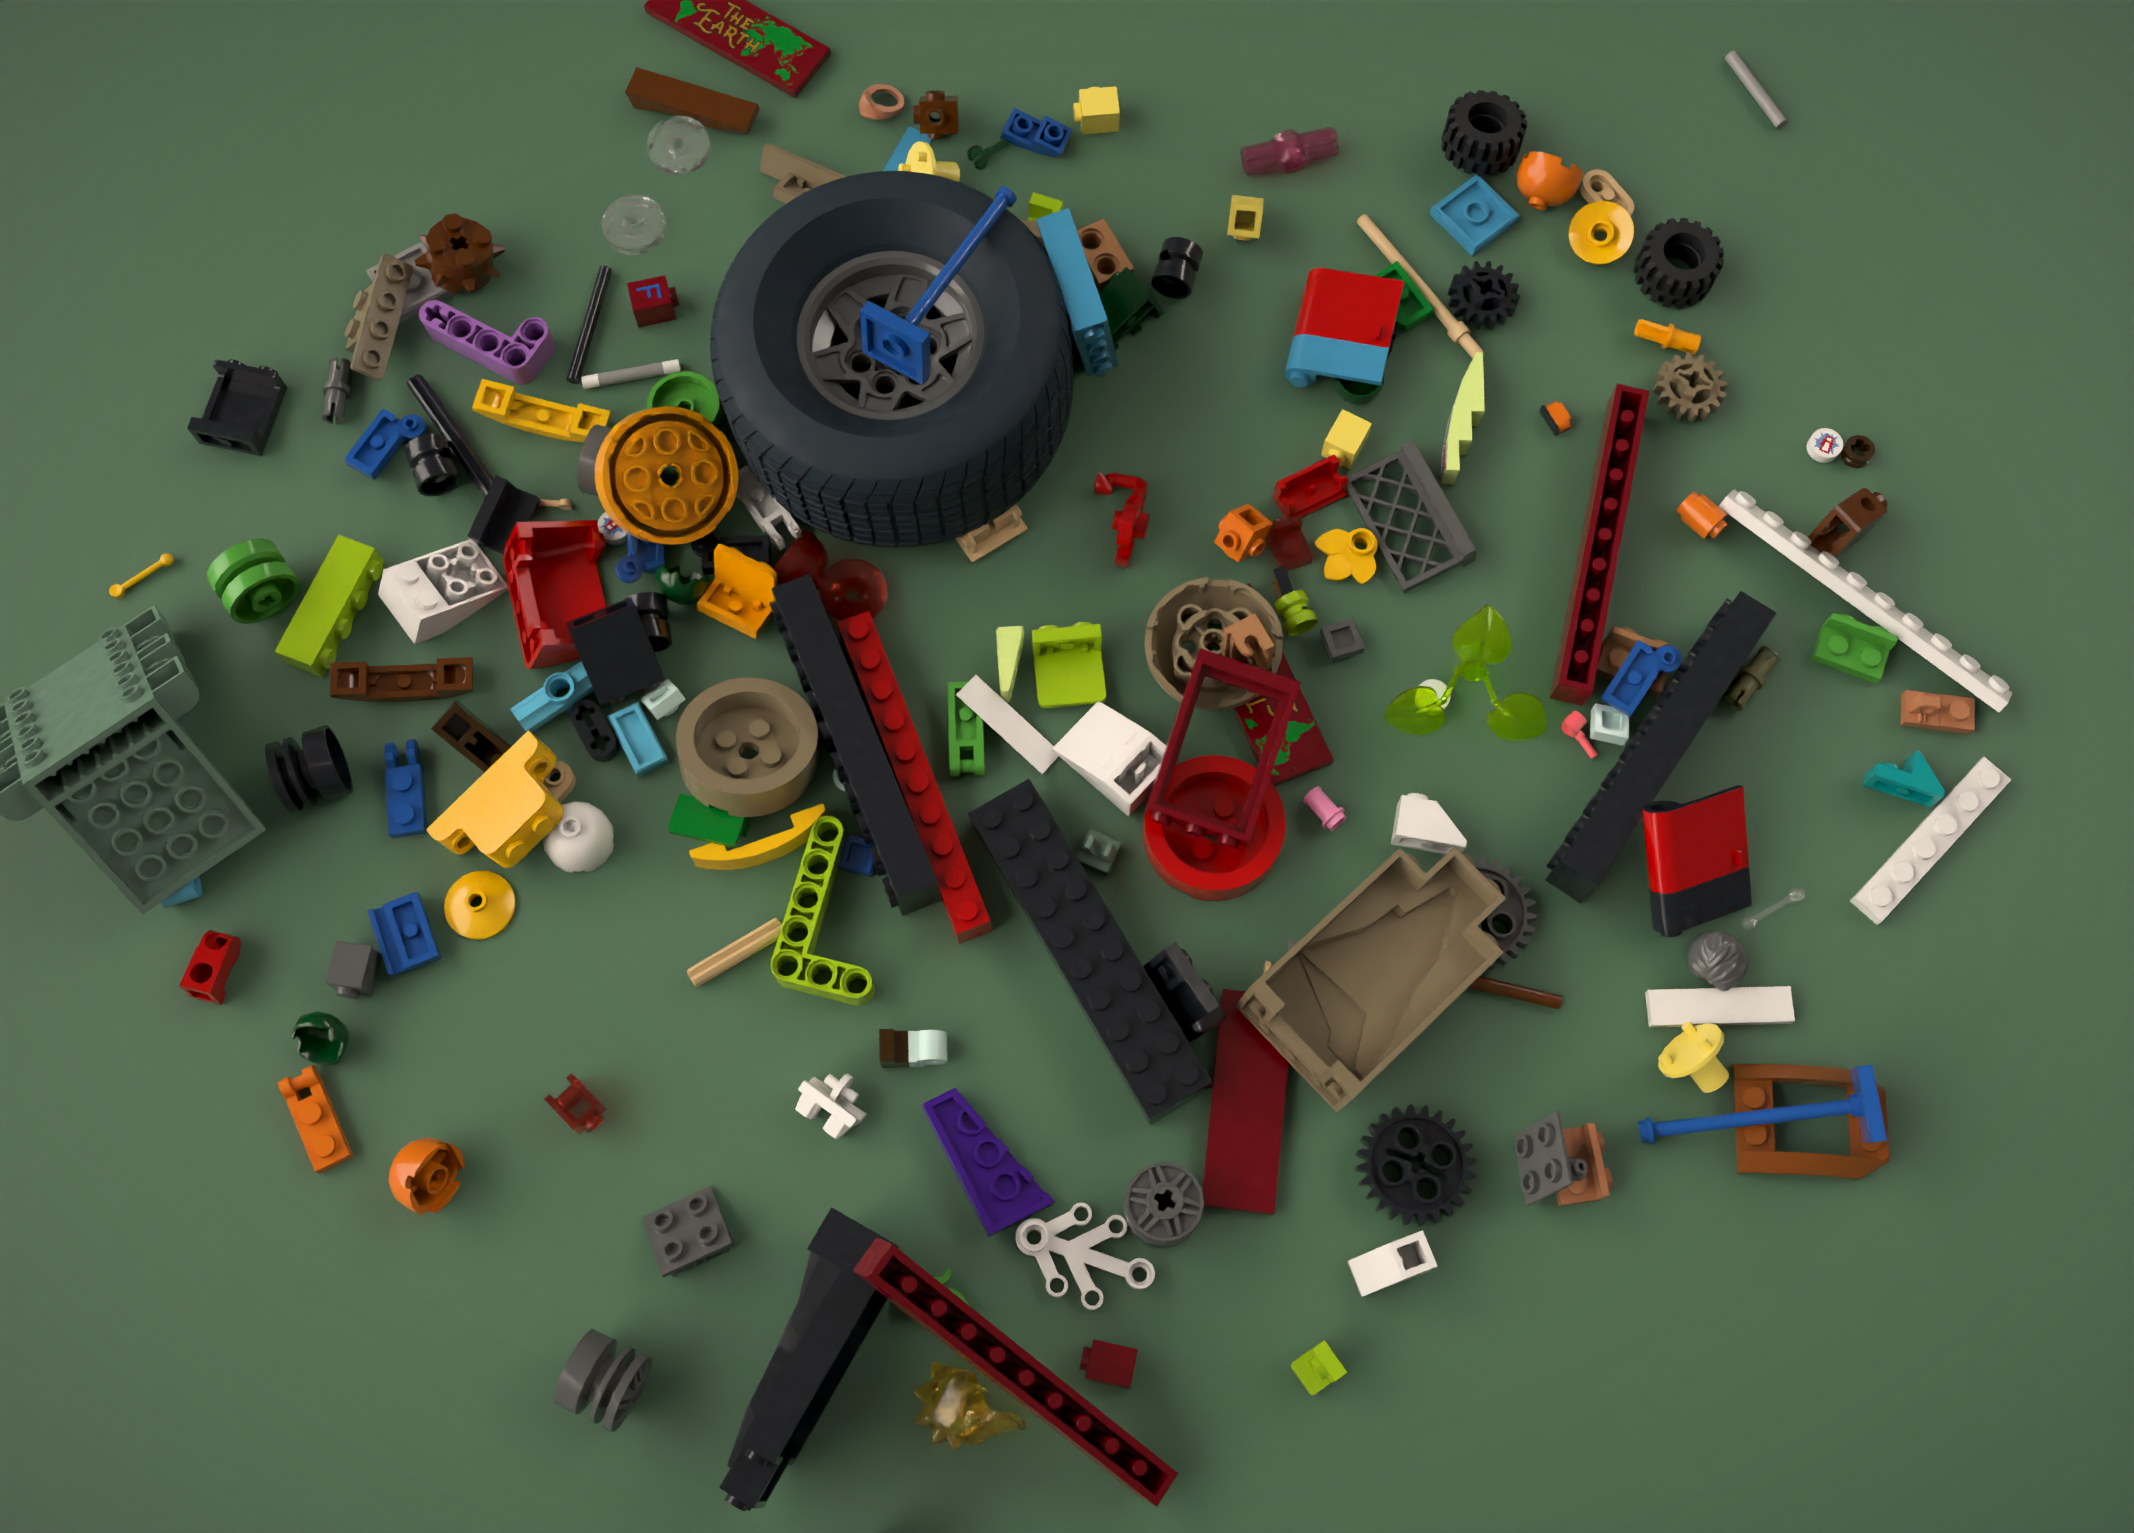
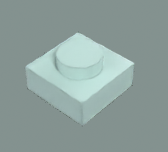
[641,679,686,720]
[1590,703,1629,746]

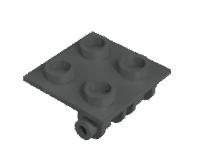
[1513,1111,1588,1206]
[642,1186,735,1277]

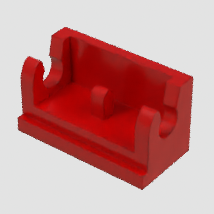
[1273,454,1348,524]

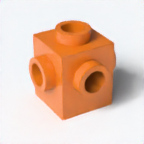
[1214,503,1273,563]

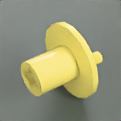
[898,141,960,182]
[1658,1022,1729,1093]

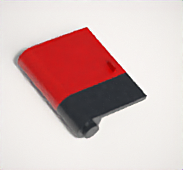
[1642,785,1752,937]

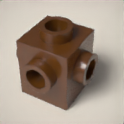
[913,90,959,139]

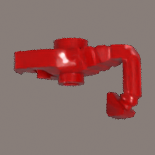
[1094,472,1150,568]

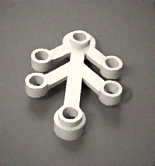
[1016,1203,1155,1310]

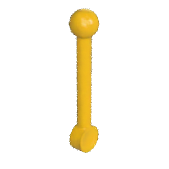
[109,553,174,599]

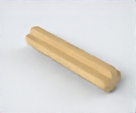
[687,918,782,987]

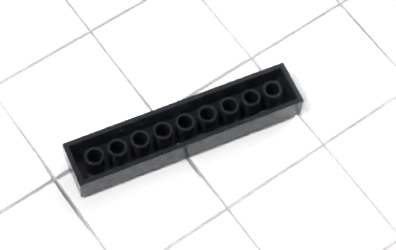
[769,574,941,916]
[1545,591,1776,904]
[968,779,1213,1125]

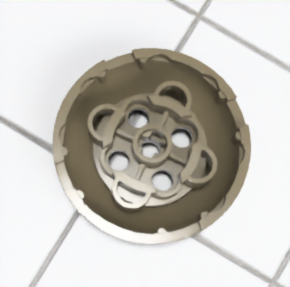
[1144,577,1283,711]

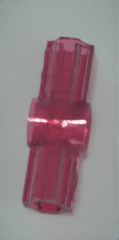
[1240,127,1339,176]

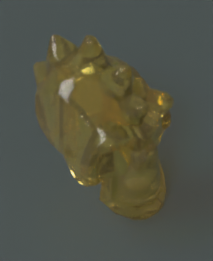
[914,1361,1027,1450]

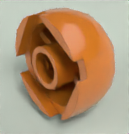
[1517,151,1584,211]
[388,1137,465,1215]

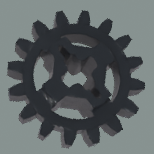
[1448,261,1520,330]

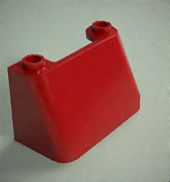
[503,520,606,670]

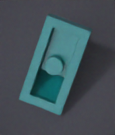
[1862,750,1945,808]

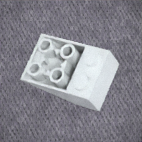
[378,539,509,644]
[1052,702,1166,817]

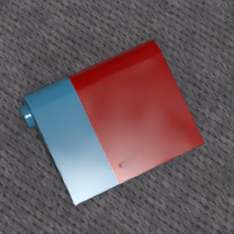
[1284,268,1404,388]

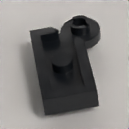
[691,532,772,575]

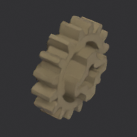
[1653,352,1728,423]

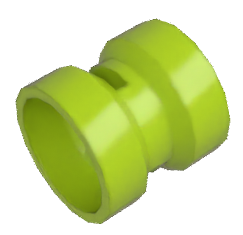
[1274,590,1319,636]

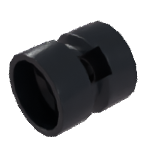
[1151,237,1203,299]
[405,434,460,496]
[624,592,672,652]

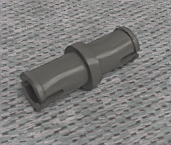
[322,357,351,425]

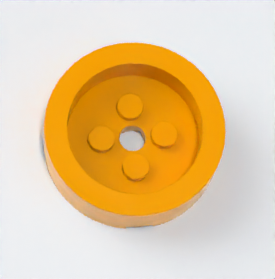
[595,406,738,545]

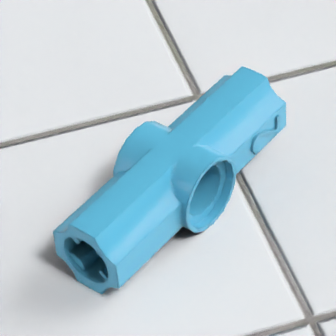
[510,661,594,733]

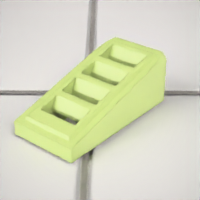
[996,626,1024,703]

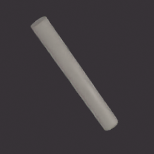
[1725,50,1787,129]

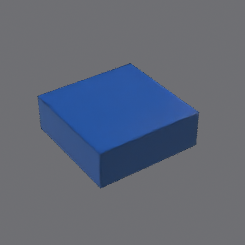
[838,834,875,877]

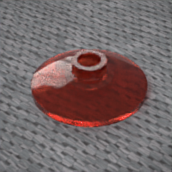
[820,558,888,621]

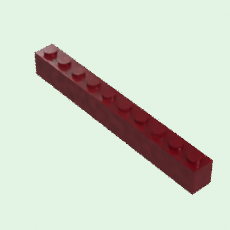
[1550,383,1650,706]
[853,1238,1179,1507]

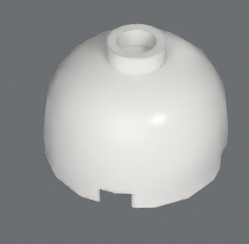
[542,801,614,873]

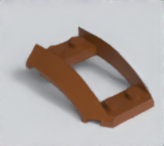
[1733,1064,1890,1180]

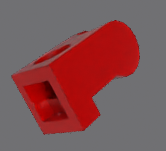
[179,930,241,1005]

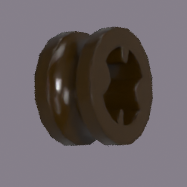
[1841,435,1875,469]

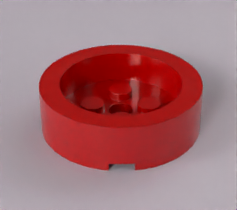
[1143,755,1286,901]

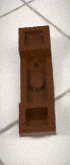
[330,657,473,702]

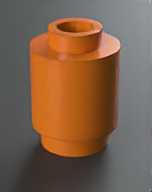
[1676,491,1728,540]

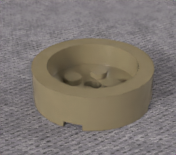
[676,677,819,817]

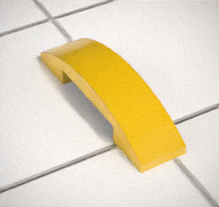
[472,379,611,443]
[689,803,828,870]

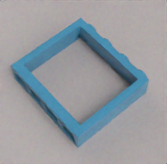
[1036,208,1119,377]

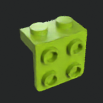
[1032,622,1106,709]

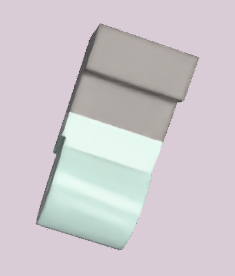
[879,1029,948,1068]

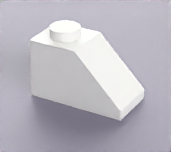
[1391,793,1467,855]

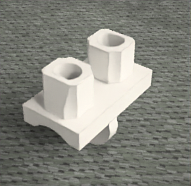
[795,1073,867,1139]

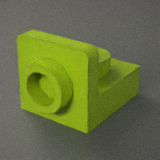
[1290,1340,1347,1396]

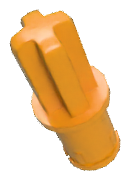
[1634,319,1701,356]

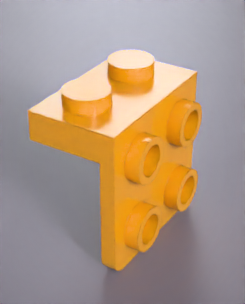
[697,544,777,639]

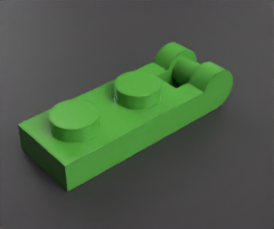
[948,681,985,777]

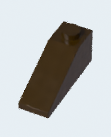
[431,700,511,773]

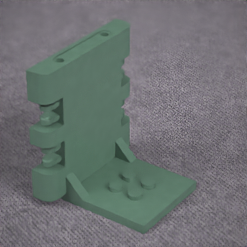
[0,605,266,915]

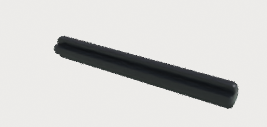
[407,374,494,497]

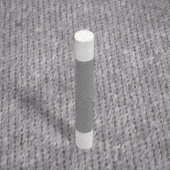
[581,359,681,389]

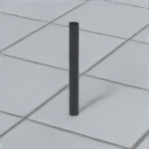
[567,265,612,384]

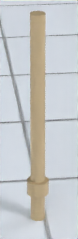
[1357,214,1484,359]

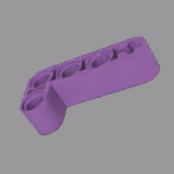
[419,300,555,384]

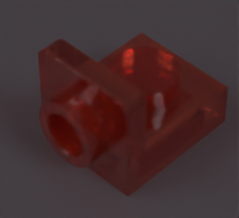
[1266,515,1313,571]

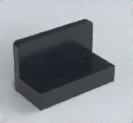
[467,475,541,555]

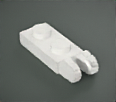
[736,465,803,551]

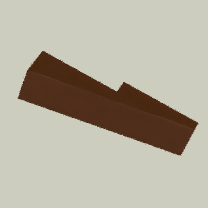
[625,67,760,134]

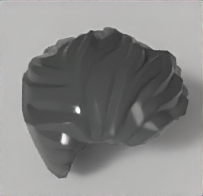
[1687,930,1749,991]

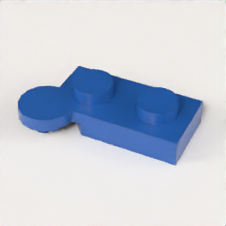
[344,408,426,480]
[615,533,665,583]
[1600,640,1682,717]

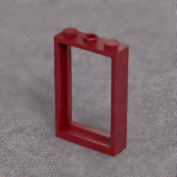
[1144,648,1301,849]

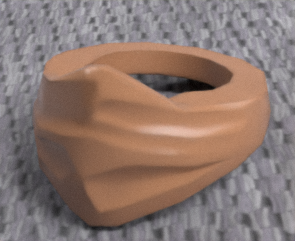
[859,84,905,120]

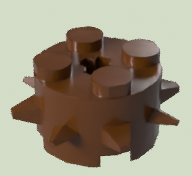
[415,213,505,293]

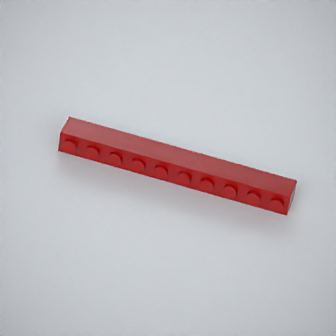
[837,611,992,944]

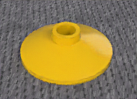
[1568,201,1634,265]
[444,871,516,940]

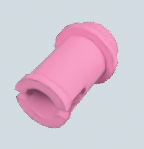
[1303,786,1347,831]

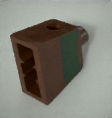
[1808,488,1887,558]

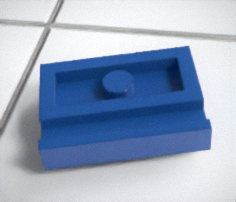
[367,891,442,978]

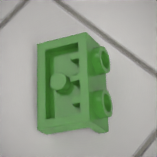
[1811,613,1898,684]

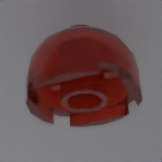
[773,528,828,589]

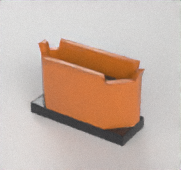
[1540,400,1573,436]

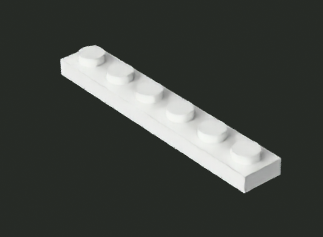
[1850,757,2011,925]

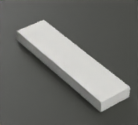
[1645,986,1795,1028]

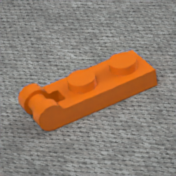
[278,1065,354,1174]

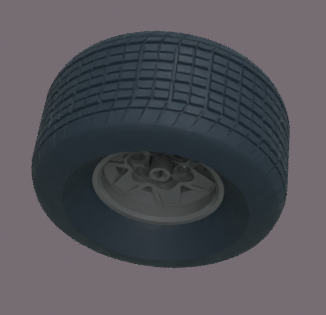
[710,171,1073,548]

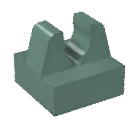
[1077,829,1122,877]

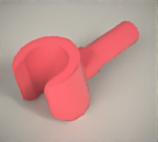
[1561,711,1598,759]

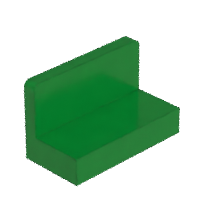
[667,794,750,848]

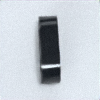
[570,699,619,762]

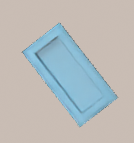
[607,702,669,778]

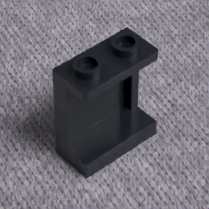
[187,359,288,456]
[566,597,666,705]

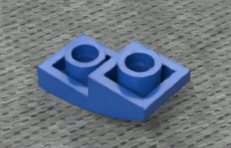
[1000,107,1073,157]

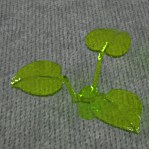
[1384,604,1547,741]

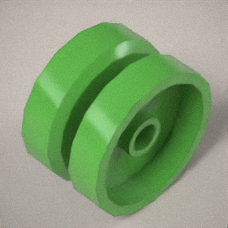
[647,371,726,434]
[207,538,300,624]

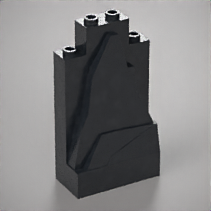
[719,1207,902,1512]

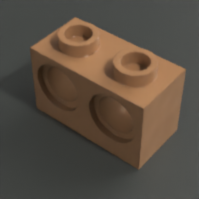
[1077,218,1134,293]

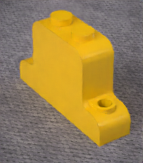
[426,730,564,868]

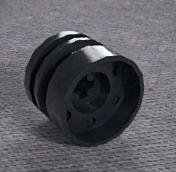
[265,725,353,813]

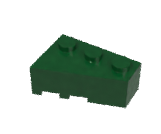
[1072,267,1165,367]

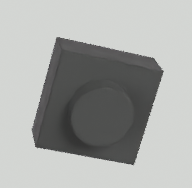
[1320,618,1365,662]

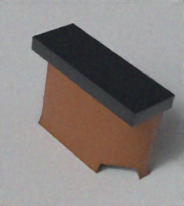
[1273,566,1293,599]

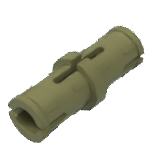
[1723,646,1780,711]

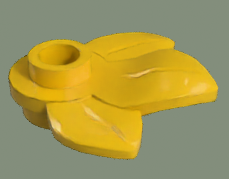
[1315,528,1378,585]

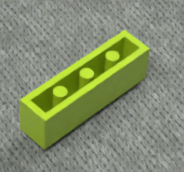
[274,534,385,678]

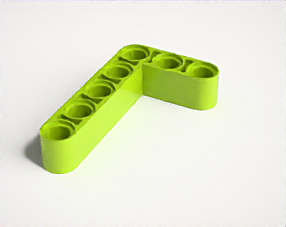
[770,816,875,1006]

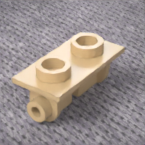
[954,504,1028,563]

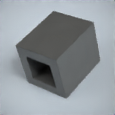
[325,941,382,999]

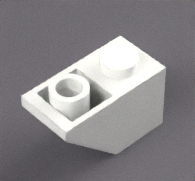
[1347,1230,1437,1297]

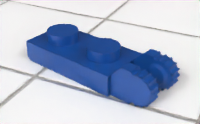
[384,739,427,838]

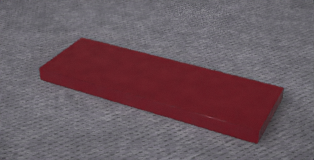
[1202,989,1288,1215]

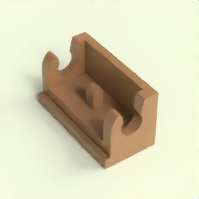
[1221,613,1274,671]

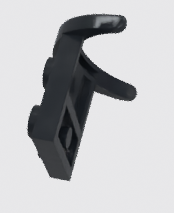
[1143,941,1227,1043]

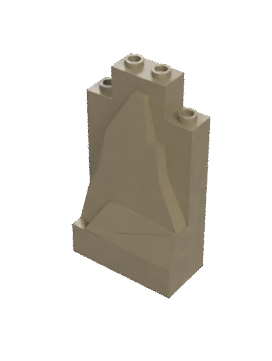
[1235,846,1506,1113]

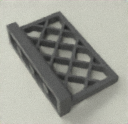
[1346,439,1476,593]

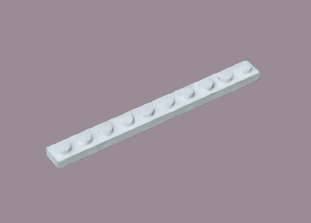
[1718,489,2012,712]

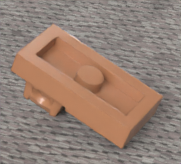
[1900,690,1975,735]

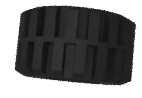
[1441,90,1527,177]
[1634,218,1724,309]

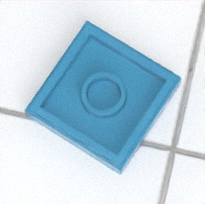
[1429,174,1520,257]

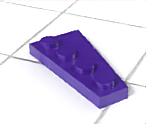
[921,1088,1055,1238]

